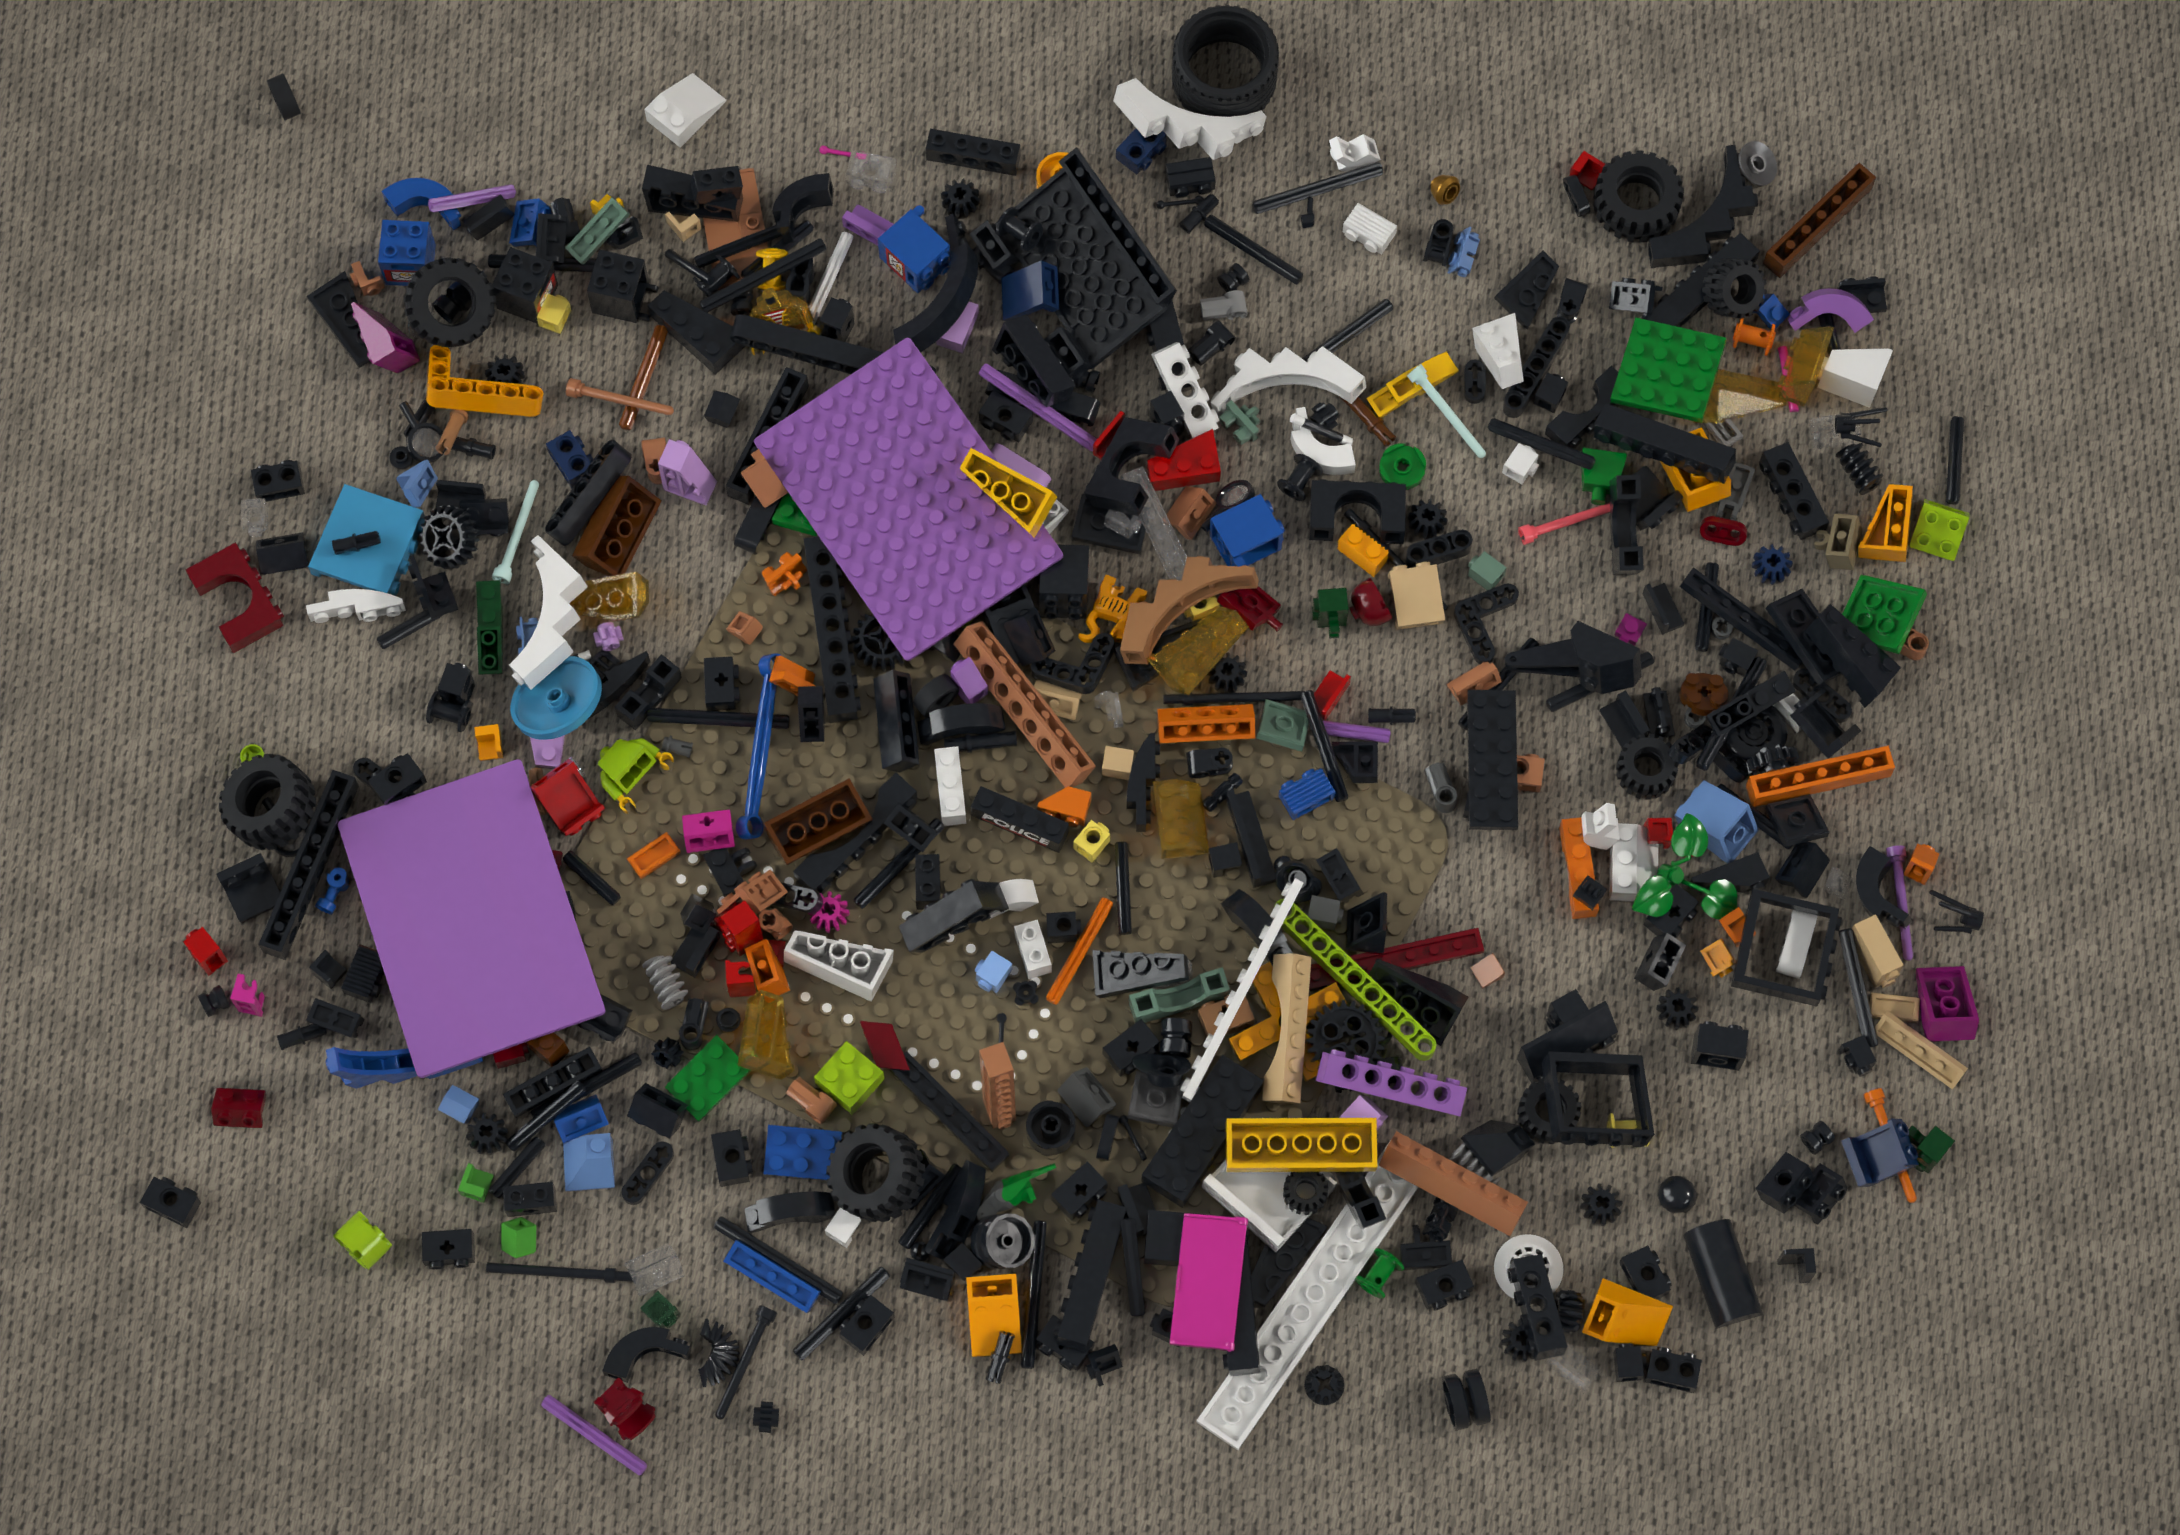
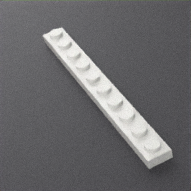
[1180,878,1303,1102]

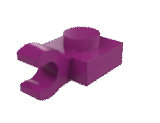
[1614,613,1647,646]

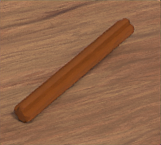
[619,325,668,431]

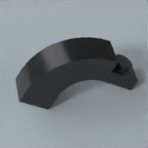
[772,173,834,243]
[917,703,1005,746]
[1856,846,1911,929]
[1220,889,1293,966]
[1335,1172,1386,1229]
[745,1191,835,1233]
[602,1327,692,1383]

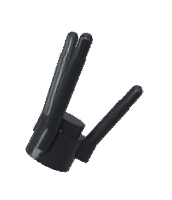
[1835,407,1888,447]
[1929,890,1984,934]

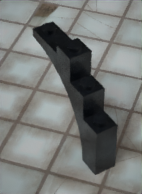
[1647,145,1758,268]

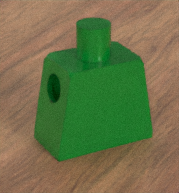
[1581,448,1627,505]

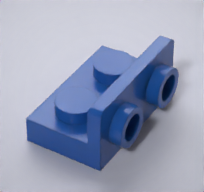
[509,198,552,247]

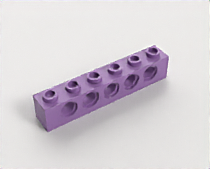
[1316,1049,1467,1116]

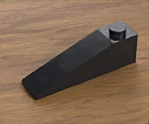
[1369,959,1469,1046]

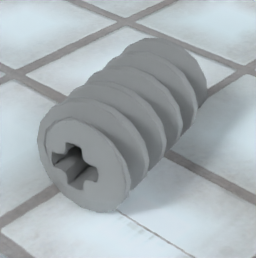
[642,955,688,1010]
[1449,1143,1501,1184]

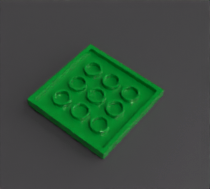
[1611,317,1726,423]

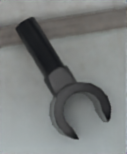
[1301,197,1314,228]

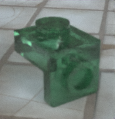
[640,1291,680,1328]

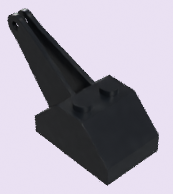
[1505,621,1642,694]

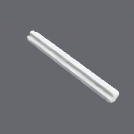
[800,232,853,333]

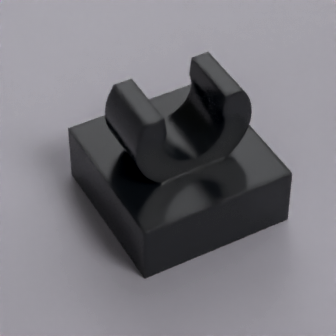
[1573,875,1608,911]

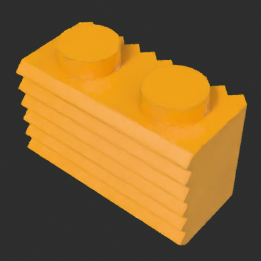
[1337,524,1389,577]

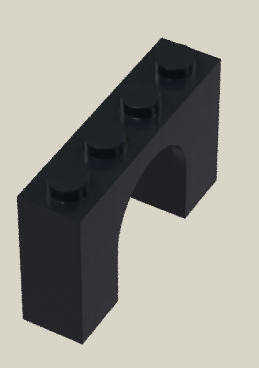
[1084,417,1180,516]
[1609,475,1644,575]
[1309,479,1406,544]

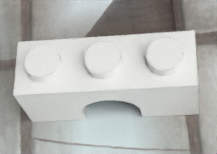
[934,747,966,826]

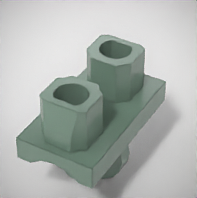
[1219,400,1260,445]

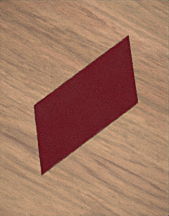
[860,1021,910,1070]

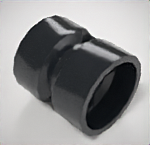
[432,281,472,325]
[1159,1018,1193,1059]

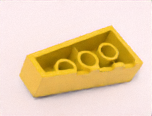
[959,448,1057,538]

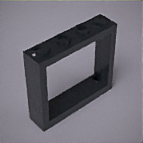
[1731,889,1842,1007]
[1541,1051,1655,1147]

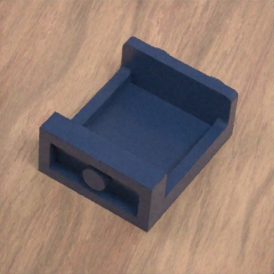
[1001,260,1059,321]
[1841,1118,1919,1187]

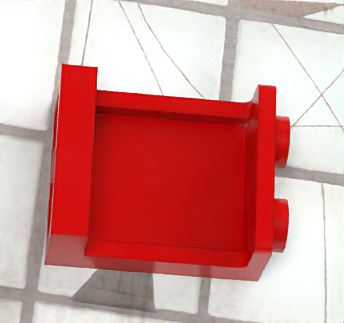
[530,759,605,836]

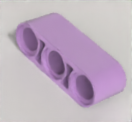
[991,443,1051,487]

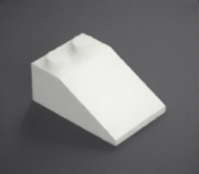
[645,73,726,148]

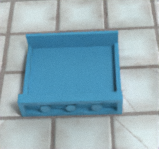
[308,484,426,596]

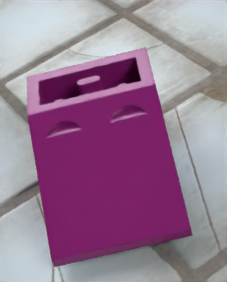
[351,302,420,373]

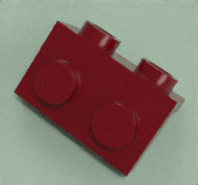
[211,1088,266,1128]

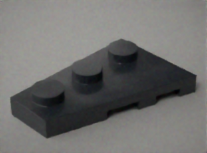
[1494,250,1559,330]

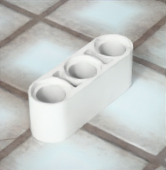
[1776,910,1817,979]

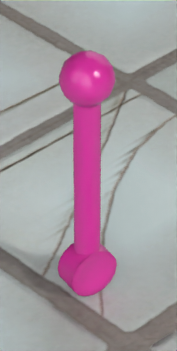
[819,145,867,161]

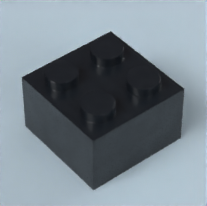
[1691,1021,1749,1071]

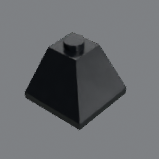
[1461,1120,1535,1176]

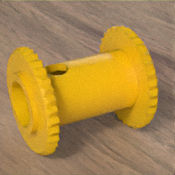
[756,248,788,291]

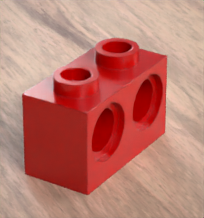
[183,927,228,976]

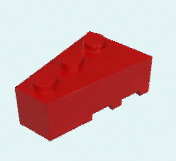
[713,900,763,957]

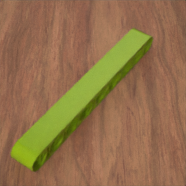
[1273,899,1436,1061]

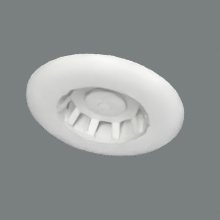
[1494,1234,1563,1299]

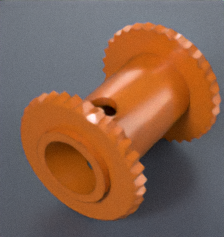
[1733,318,1776,356]

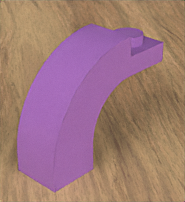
[1787,288,1874,333]

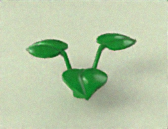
[1632,813,1737,919]

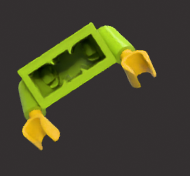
[598,738,674,814]

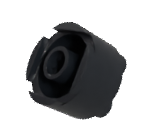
[1026,1100,1076,1156]

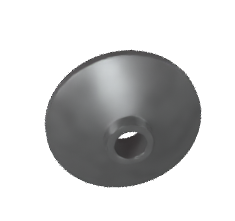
[1739,141,1777,186]

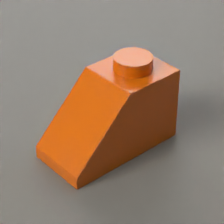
[1904,843,1940,885]
[745,939,790,1000]

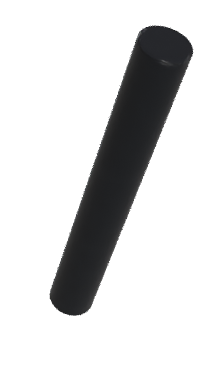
[665,249,715,285]

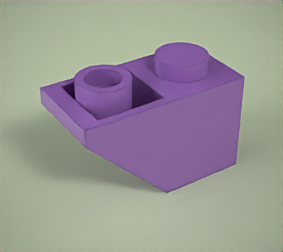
[950,657,988,704]

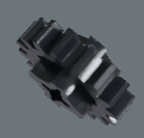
[1746,745,1799,776]

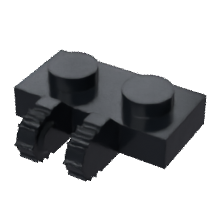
[703,848,757,898]
[1400,1225,1452,1270]

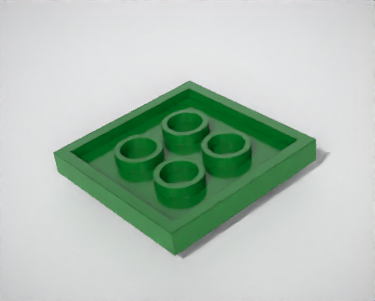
[1842,575,1927,654]

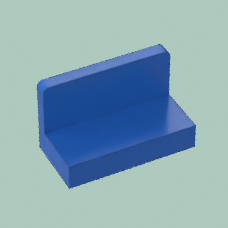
[553,1095,609,1143]

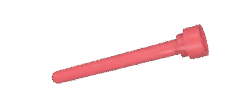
[1518,502,1610,545]

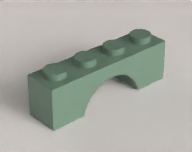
[1129,967,1230,1023]

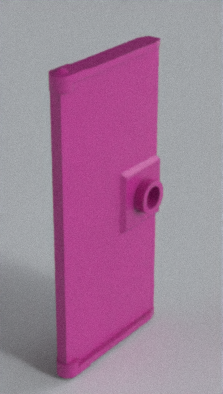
[1170,1213,1248,1352]

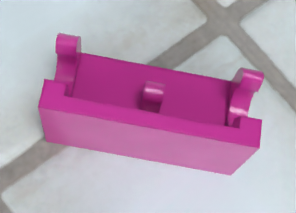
[230,974,265,1017]

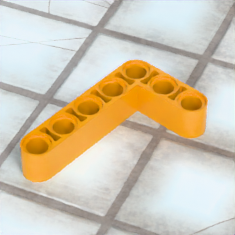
[426,345,544,417]

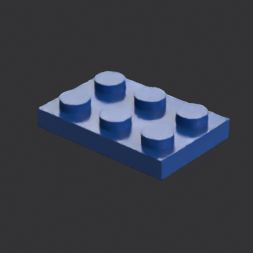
[763,1125,842,1180]

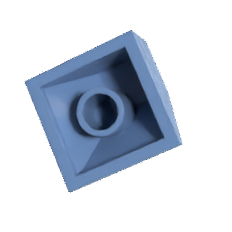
[563,1133,615,1191]

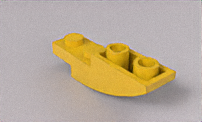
[1366,351,1459,418]

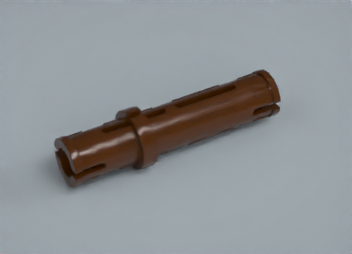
[1339,396,1396,447]

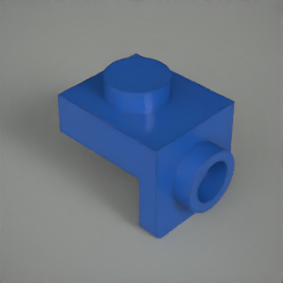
[1753,293,1790,329]

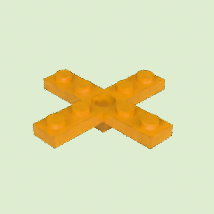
[1228,962,1347,1082]

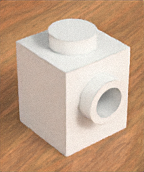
[1502,443,1539,484]

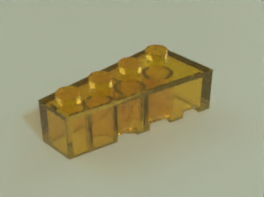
[1147,606,1249,695]

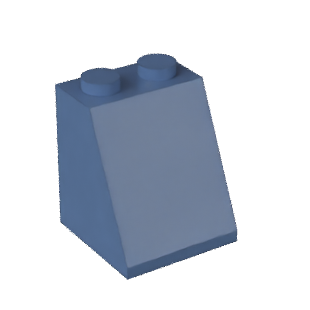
[1675,780,1759,864]

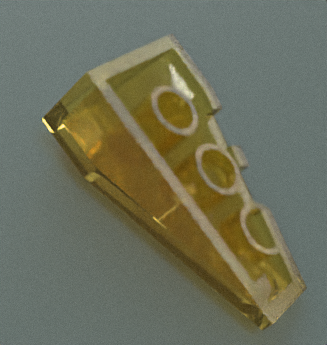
[1694,369,1787,424]
[569,572,649,621]

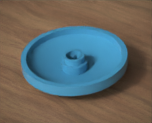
[510,656,602,740]

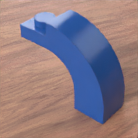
[382,178,461,231]

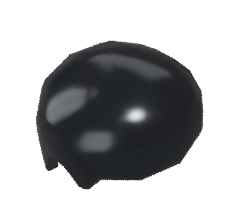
[1657,1176,1697,1213]

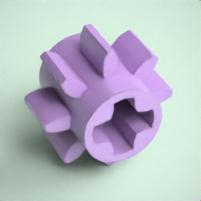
[593,622,624,651]

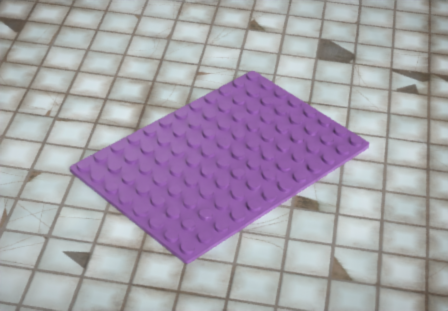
[754,338,1063,661]
[338,759,606,1078]

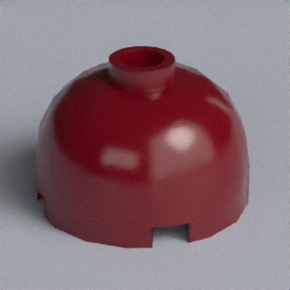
[1349,578,1392,626]

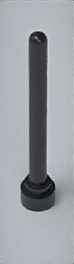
[715,1305,777,1420]

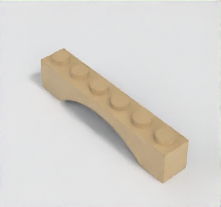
[1262,953,1312,1104]

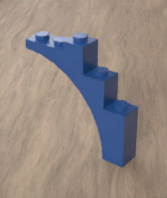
[326,1047,483,1089]

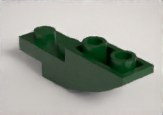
[476,580,503,675]

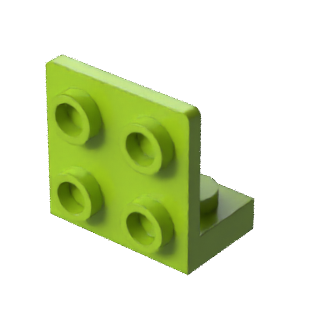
[1909,499,1970,561]

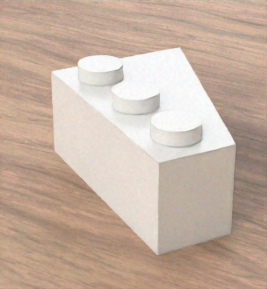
[1472,313,1524,389]

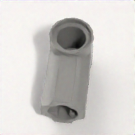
[1200,290,1248,320]

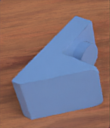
[396,460,438,508]

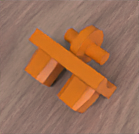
[762,552,807,596]

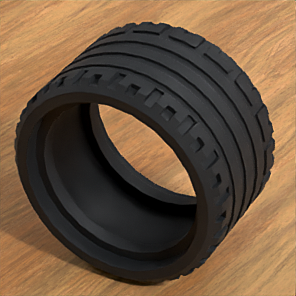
[1172,5,1279,117]

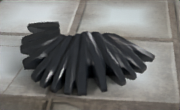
[698,1319,740,1387]

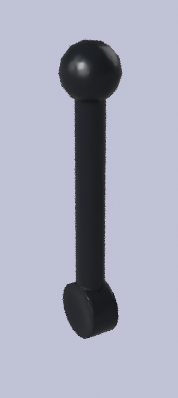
[1156,196,1204,209]
[997,1013,1007,1043]
[1119,1115,1147,1161]

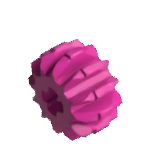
[808,891,850,933]

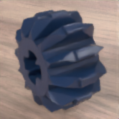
[1752,544,1793,585]

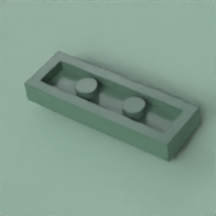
[565,197,630,265]

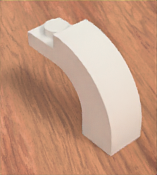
[1290,407,1356,475]

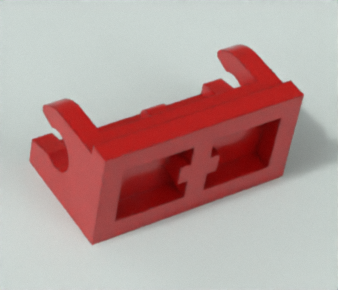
[725,960,757,997]

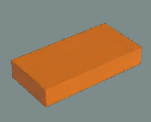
[627,832,681,879]

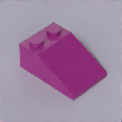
[1916,966,1979,1041]

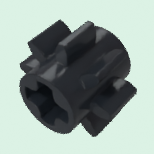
[1310,402,1339,429]
[651,1037,684,1069]
[753,1401,779,1433]

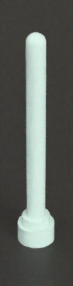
[1407,364,1486,458]
[492,480,539,584]

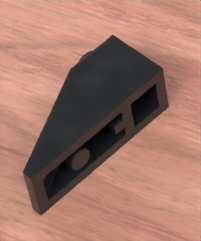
[1690,852,1770,893]

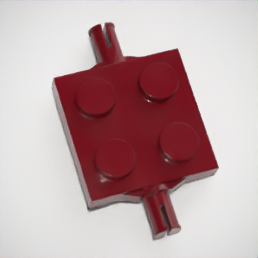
[1217,586,1283,632]

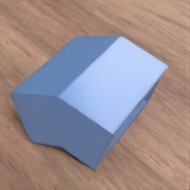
[438,1085,479,1124]

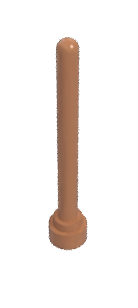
[566,378,674,415]

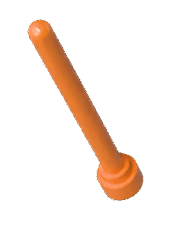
[1864,1088,1917,1203]

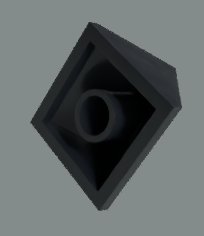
[1346,892,1387,953]

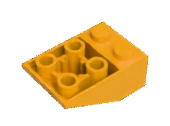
[966,1274,1022,1357]
[1582,1278,1673,1346]

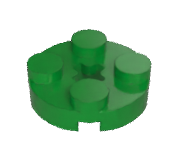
[1379,443,1426,490]

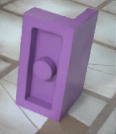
[842,205,894,246]

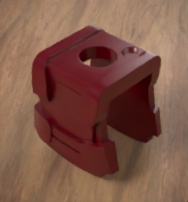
[593,1377,656,1440]

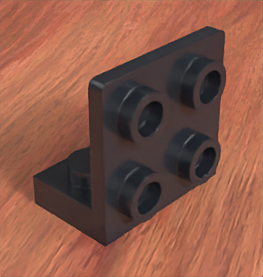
[408,555,459,619]
[216,853,280,923]

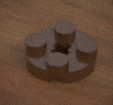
[1679,673,1728,716]

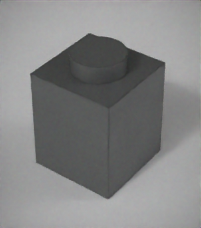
[1308,895,1344,931]

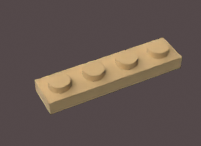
[1875,1011,1968,1089]

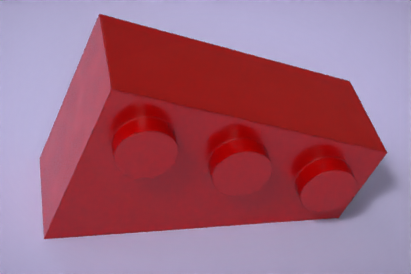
[1147,429,1221,492]

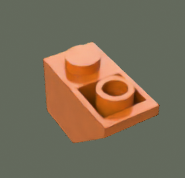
[1037,786,1092,827]

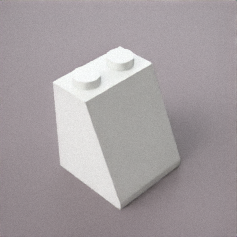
[1816,349,1893,408]

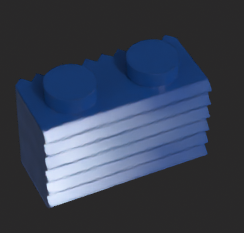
[1278,768,1335,820]

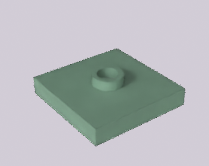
[1256,699,1309,752]

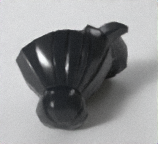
[1274,856,1322,905]

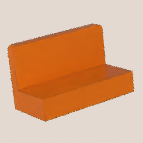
[769,655,815,696]

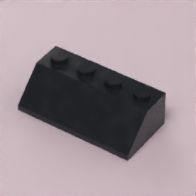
[1517,1001,1618,1083]

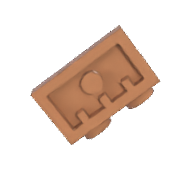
[716,869,788,915]

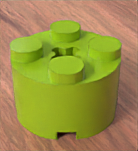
[333,1211,392,1270]

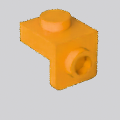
[1700,938,1736,978]

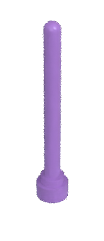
[1886,846,1913,961]

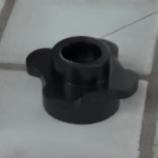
[1013,980,1039,1006]

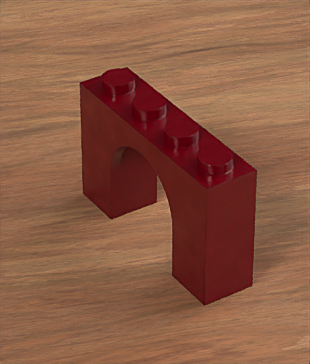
[185,542,284,653]

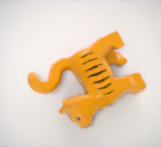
[1078,574,1148,643]

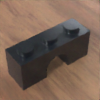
[615,654,682,731]

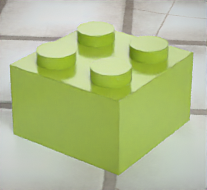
[814,1041,885,1115]

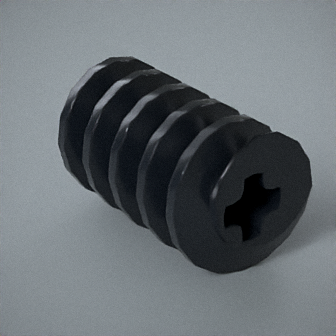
[1836,443,1884,495]

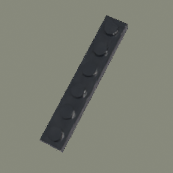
[1679,567,1802,671]
[889,1051,1010,1172]

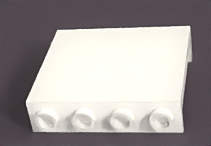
[1202,1160,1337,1252]

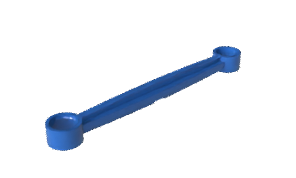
[736,653,780,840]

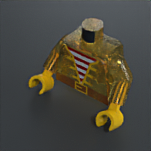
[749,288,821,355]

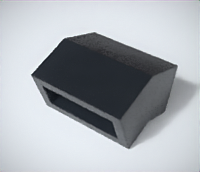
[704,391,740,428]

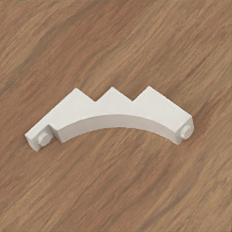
[509,535,588,690]

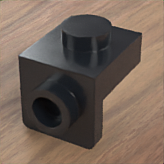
[606,216,643,250]
[1086,1344,1123,1387]

